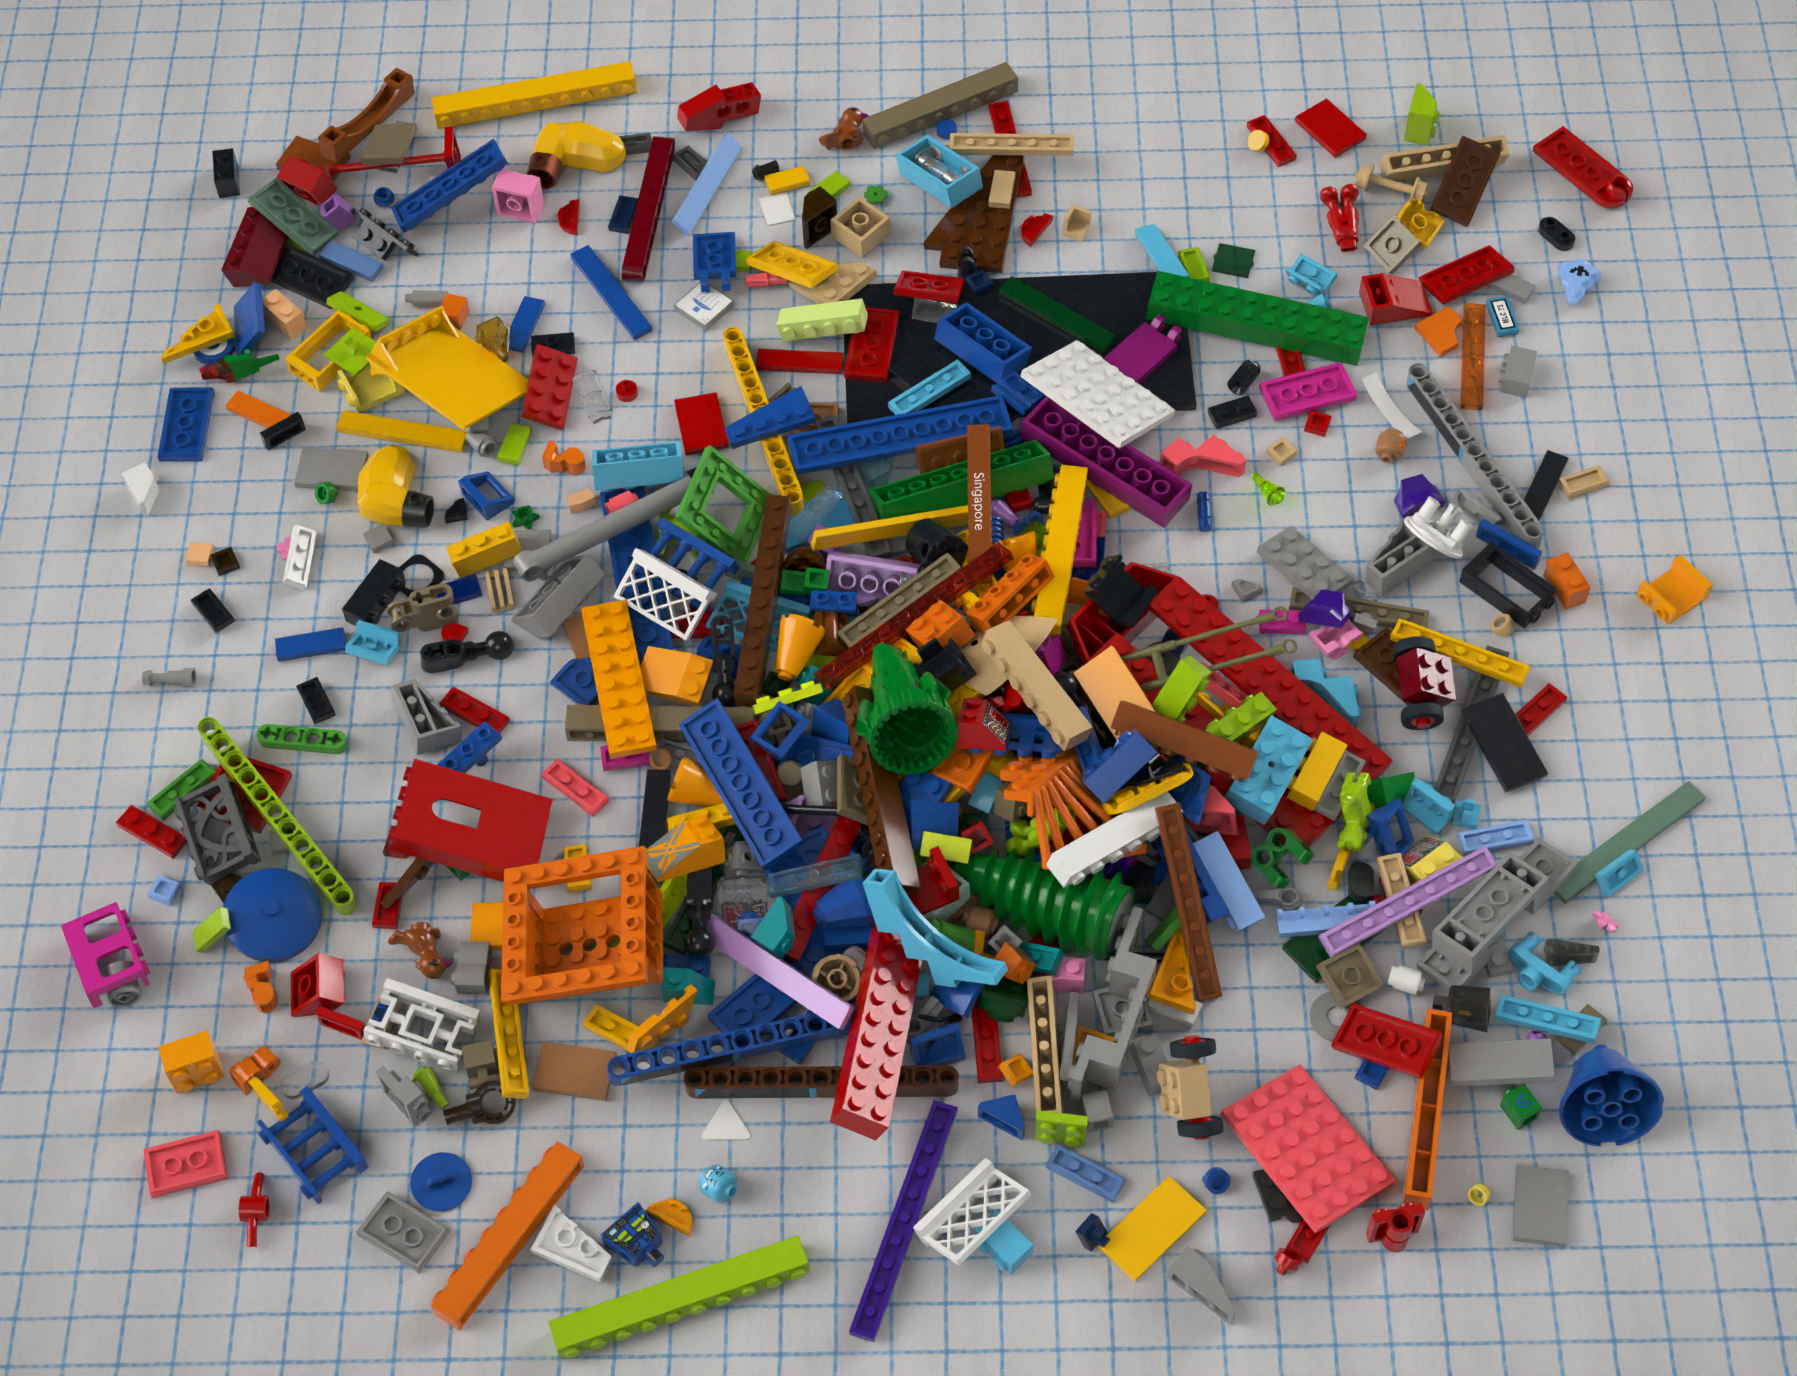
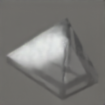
[912,298,957,323]

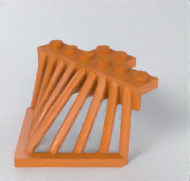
[1000,744,1147,870]

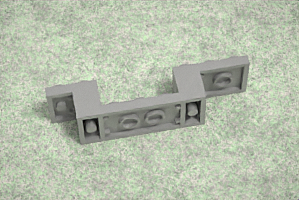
[1417,838,1578,995]
[1067,906,1157,1103]

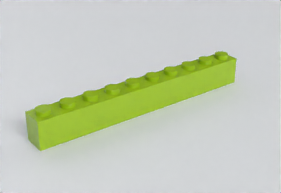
[548,1235,810,1359]

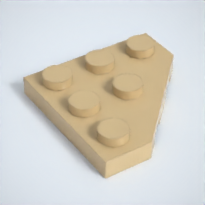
[788,262,877,304]

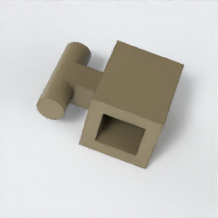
[758,709,793,747]
[462,1040,500,1090]

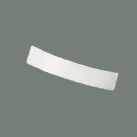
[1362,372,1422,438]

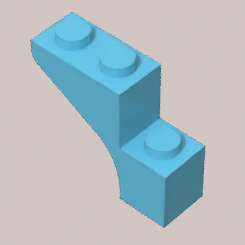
[1291,658,1362,728]

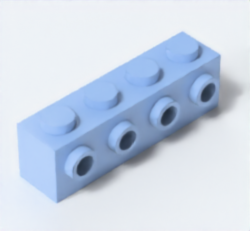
[1193,831,1265,934]

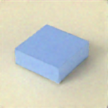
[147,875,182,906]

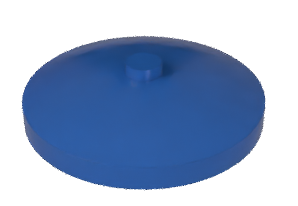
[223,868,322,962]

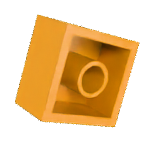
[158,1030,225,1093]

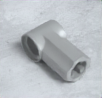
[906,995,944,1044]

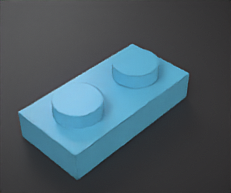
[1595,849,1644,897]

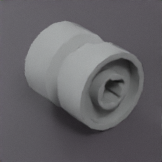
[104,961,141,1007]

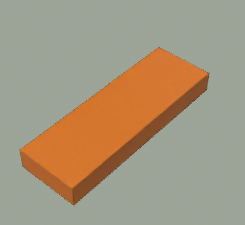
[225,390,291,428]

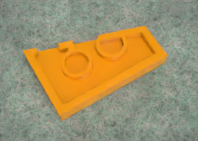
[626,984,697,1053]

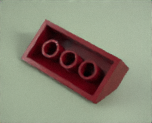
[221,207,289,287]

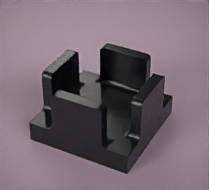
[913,638,977,692]

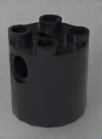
[905,518,968,568]

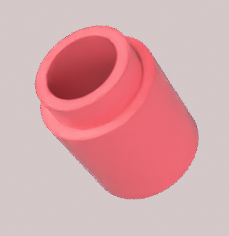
[605,490,639,514]

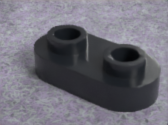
[1538,217,1575,251]

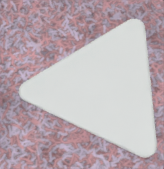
[701,1100,751,1140]

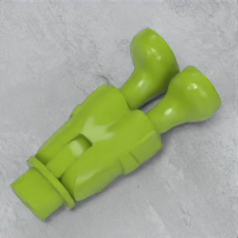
[1006,805,1076,859]

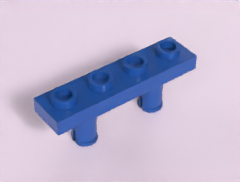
[437,721,502,773]

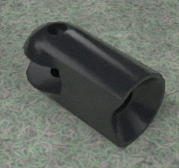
[1227,359,1261,395]

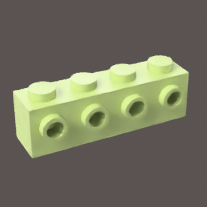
[777,299,868,342]

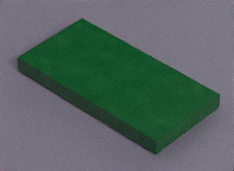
[1282,895,1388,983]

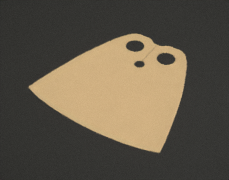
[960,616,1058,696]

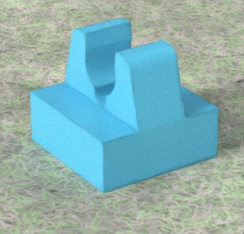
[1452,799,1481,830]

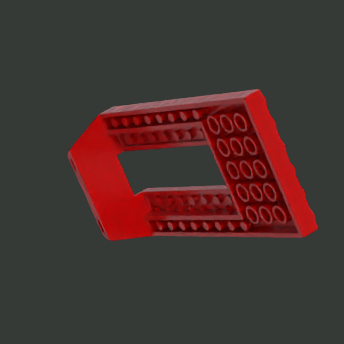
[1067,561,1393,854]

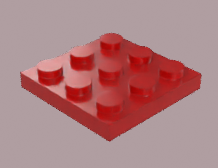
[195,757,292,834]

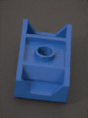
[1156,831,1229,924]

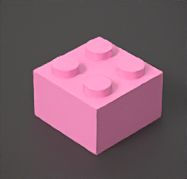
[492,169,545,223]

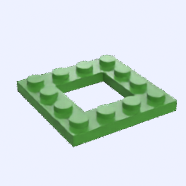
[675,445,771,563]

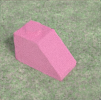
[1035,957,1086,994]

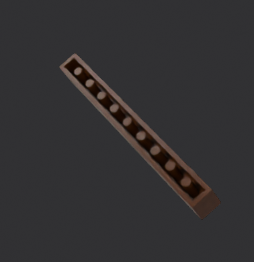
[734,495,792,707]
[842,685,921,899]

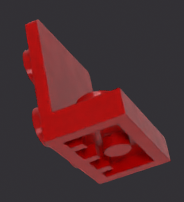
[910,846,960,915]

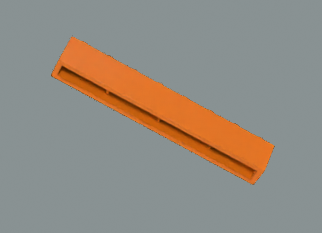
[1402,1008,1452,1210]
[431,1141,585,1331]

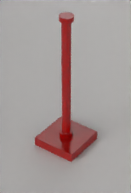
[328,126,461,176]

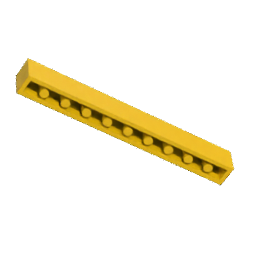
[431,61,637,129]
[1030,465,1088,638]

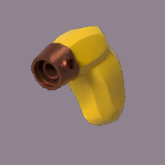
[527,121,626,189]

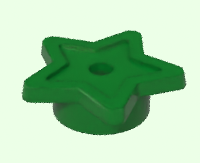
[512,505,540,530]

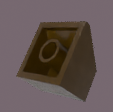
[802,186,837,249]

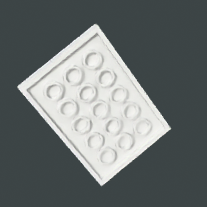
[1020,340,1175,449]

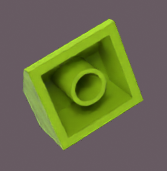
[1404,83,1440,146]

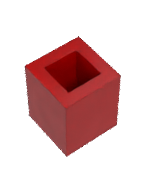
[958,820,994,854]

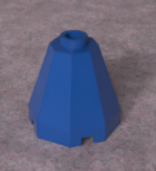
[813,874,875,927]

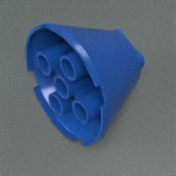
[1559,1045,1664,1147]

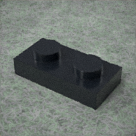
[1208,395,1257,429]

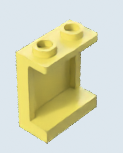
[336,365,405,413]

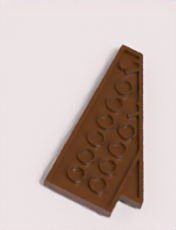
[924,155,1025,273]

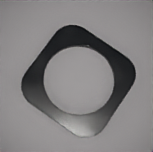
[399,554,444,597]

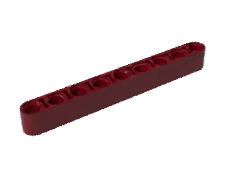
[622,136,675,282]

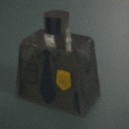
[1432,985,1492,1032]

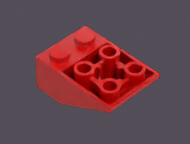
[1359,273,1433,326]

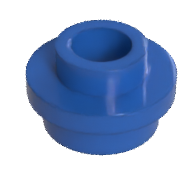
[373,187,394,207]

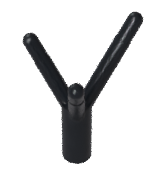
[917,1013,962,1049]

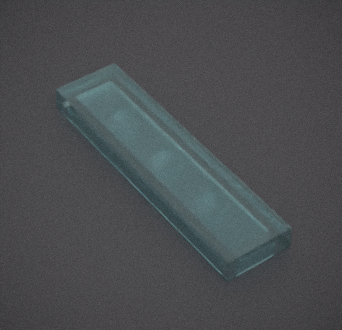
[768,854,863,898]

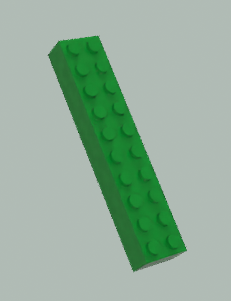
[1146,271,1369,366]

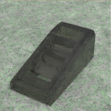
[1543,939,1600,966]

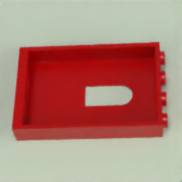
[387,758,553,882]

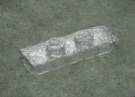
[788,484,843,544]

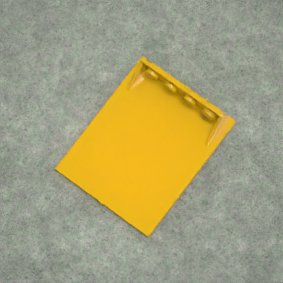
[366,306,528,430]

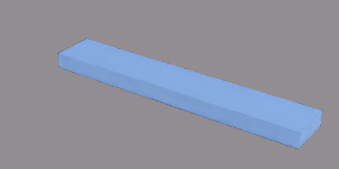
[672,133,742,236]

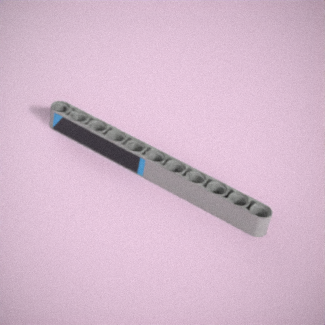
[1406,363,1544,549]

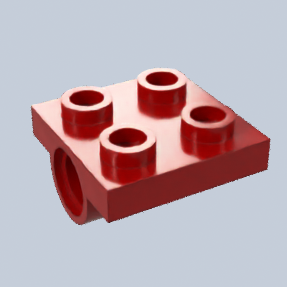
[1366,1202,1425,1252]

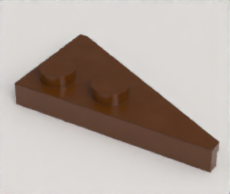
[380,858,435,910]

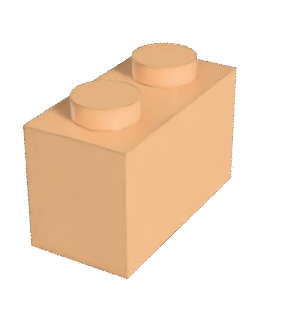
[262,289,307,340]

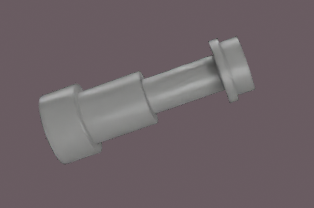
[142,668,197,686]

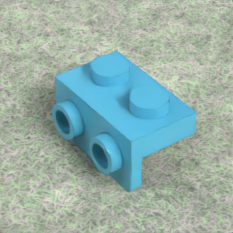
[1285,254,1337,297]
[345,620,400,665]
[1402,777,1456,834]

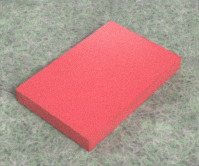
[143,1130,228,1198]

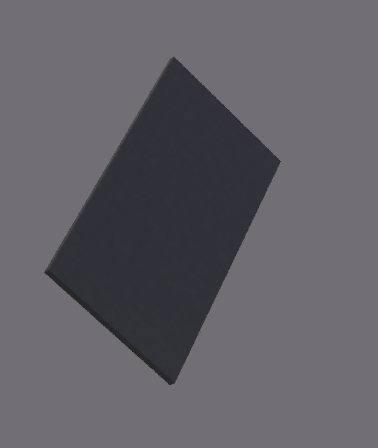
[844,272,1197,424]

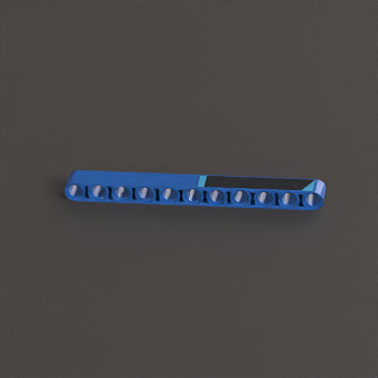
[607,1004,855,1086]

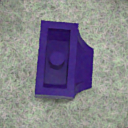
[1394,474,1445,518]
[1298,589,1351,628]

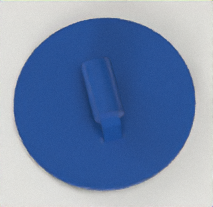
[410,1152,472,1211]

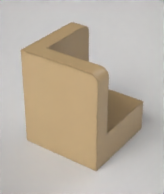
[1063,204,1092,242]

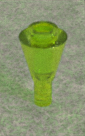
[1251,472,1285,506]

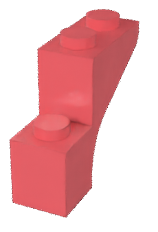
[1160,435,1247,477]

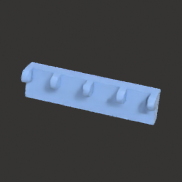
[1275,901,1376,938]

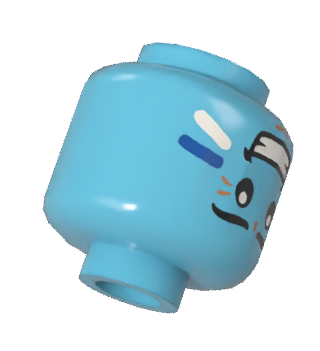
[699,1165,738,1203]

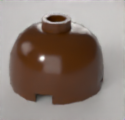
[782,546,827,573]

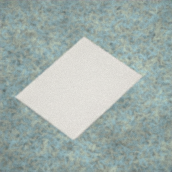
[758,192,796,226]

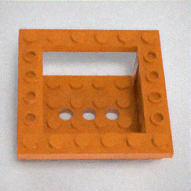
[501,846,663,1006]

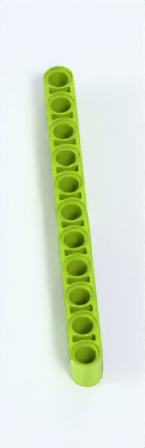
[197,717,357,915]

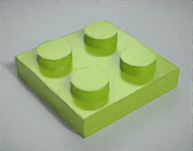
[1035,1110,1088,1147]

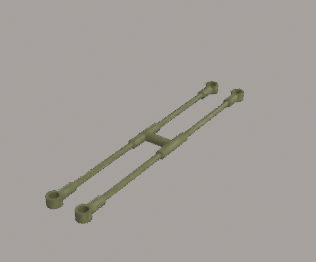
[1053,606,1297,692]

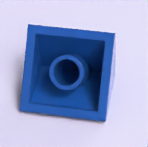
[810,698,852,746]

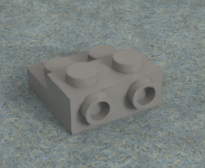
[375,1065,432,1126]

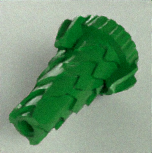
[855,642,958,775]

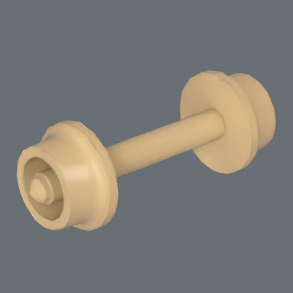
[1355,164,1429,203]

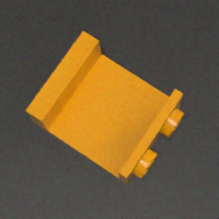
[1636,555,1713,625]

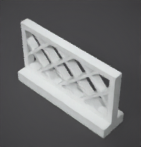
[613,548,718,641]
[913,1158,1031,1266]

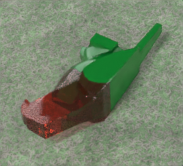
[199,348,280,383]

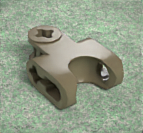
[387,583,459,632]

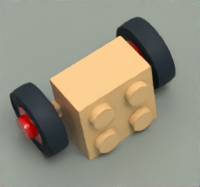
[1157,1035,1224,1140]

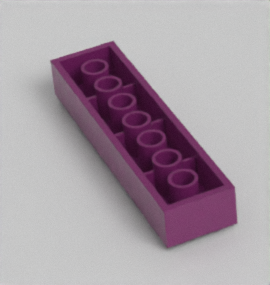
[1020,396,1192,528]

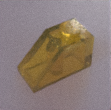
[475,316,510,363]

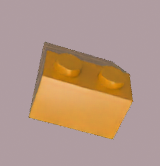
[640,646,714,707]

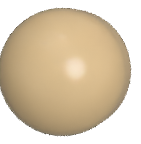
[1490,614,1515,637]

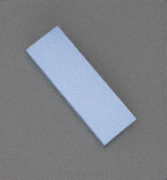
[1456,820,1534,857]

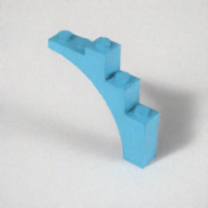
[863,869,1008,988]

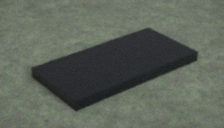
[889,333,1022,423]

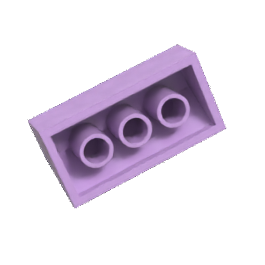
[826,550,921,604]

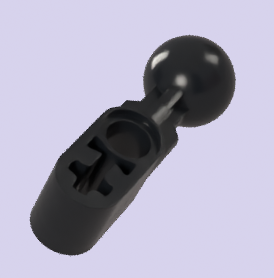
[710,615,736,707]
[420,631,514,673]
[1053,672,1117,749]
[683,867,715,959]

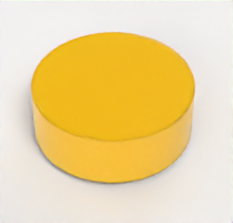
[1248,130,1269,152]

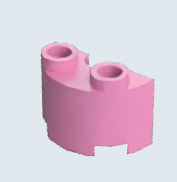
[1308,619,1363,660]

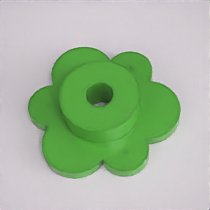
[864,185,888,204]

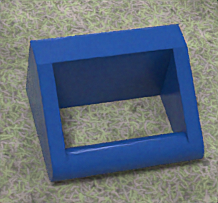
[458,471,515,521]
[750,701,811,762]
[1366,799,1414,856]
[909,1022,965,1066]

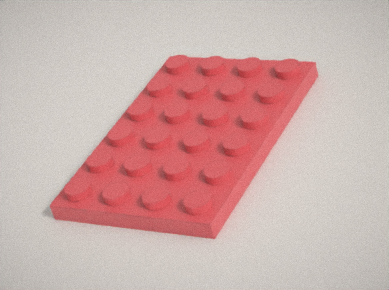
[1220,1064,1396,1234]

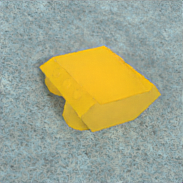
[1396,199,1445,249]

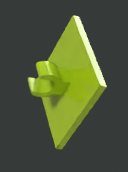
[323,328,376,377]

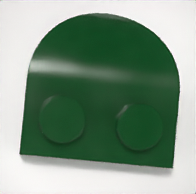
[977,977,1028,1022]

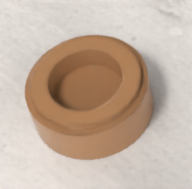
[649,746,674,770]

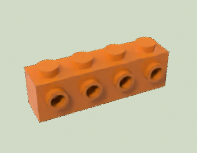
[965,553,1055,634]

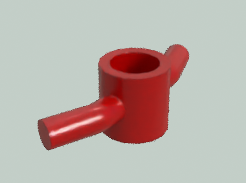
[239,1172,270,1247]

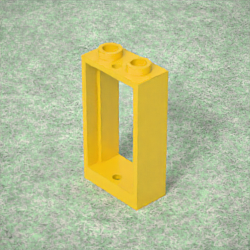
[285,310,372,392]

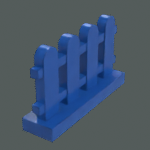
[969,712,1062,759]

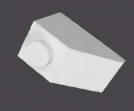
[121,462,159,517]

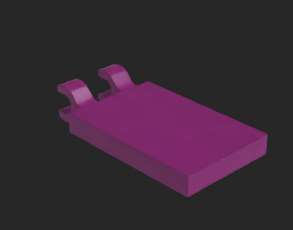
[1103,314,1183,384]

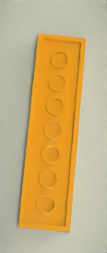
[581,599,657,759]

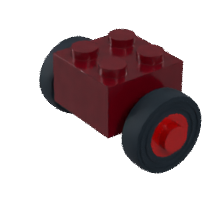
[1393,636,1456,730]

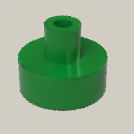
[315,482,339,504]

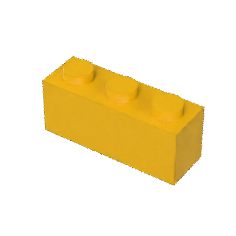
[446,521,522,578]
[1287,732,1347,811]

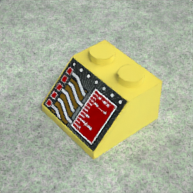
[1402,837,1463,886]

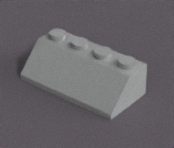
[511,554,605,638]

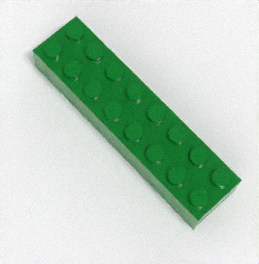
[869,440,1055,520]

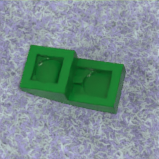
[780,567,829,595]

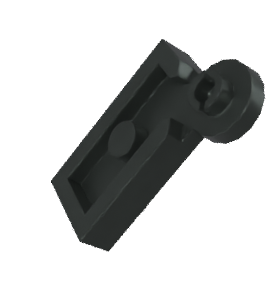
[1252,1169,1303,1223]

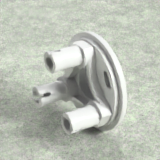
[1404,496,1473,559]

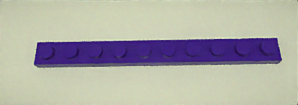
[849,1100,958,1343]

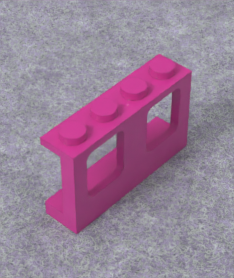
[61,902,151,1009]

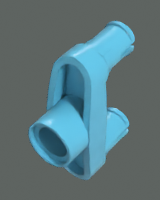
[1508,931,1582,995]

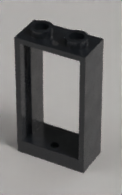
[1459,542,1557,629]

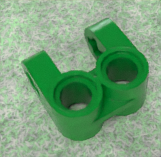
[1251,828,1315,890]

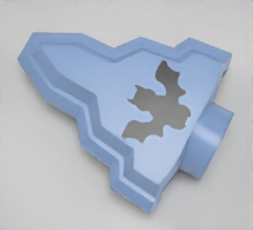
[1558,259,1602,305]

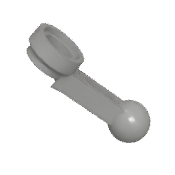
[1250,888,1303,911]

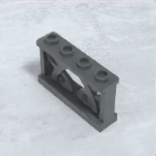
[174,773,262,885]

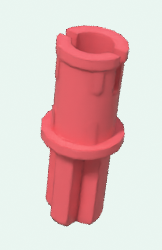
[745,272,788,288]

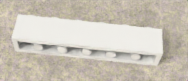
[1046,791,1183,888]

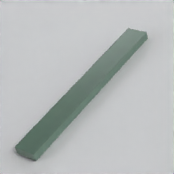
[1554,781,1706,904]

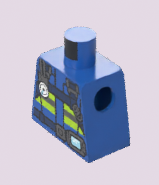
[601,1202,664,1267]

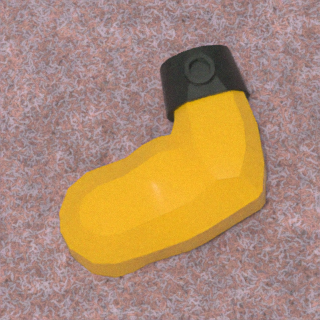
[357,445,434,528]

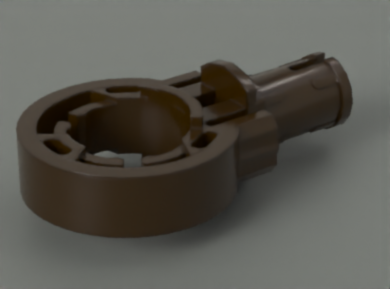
[443,1081,516,1125]

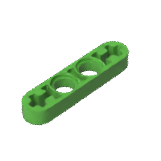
[256,724,348,754]

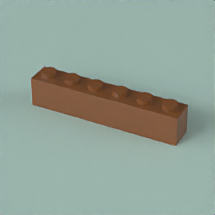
[1111,700,1260,782]

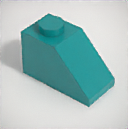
[751,896,795,958]
[661,967,715,1005]

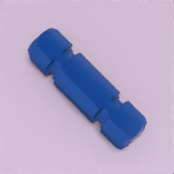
[1197,491,1212,532]

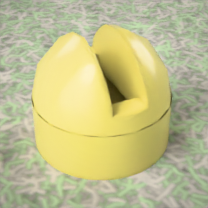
[1468,1183,1491,1206]

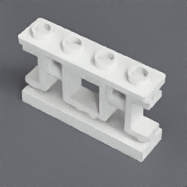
[363,978,481,1071]

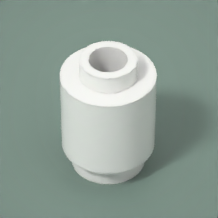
[1387,965,1426,995]

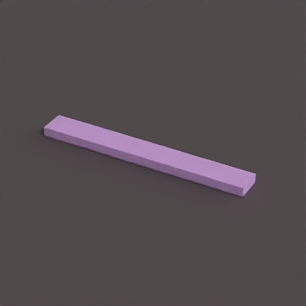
[1318,846,1497,958]
[707,914,855,1030]

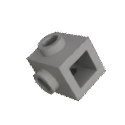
[723,841,759,878]

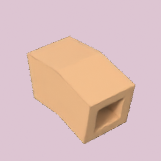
[567,488,597,514]

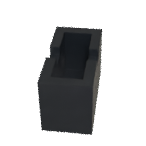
[212,148,240,198]

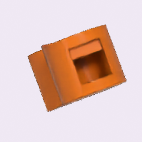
[542,440,586,475]
[243,961,278,1013]
[229,1046,280,1096]

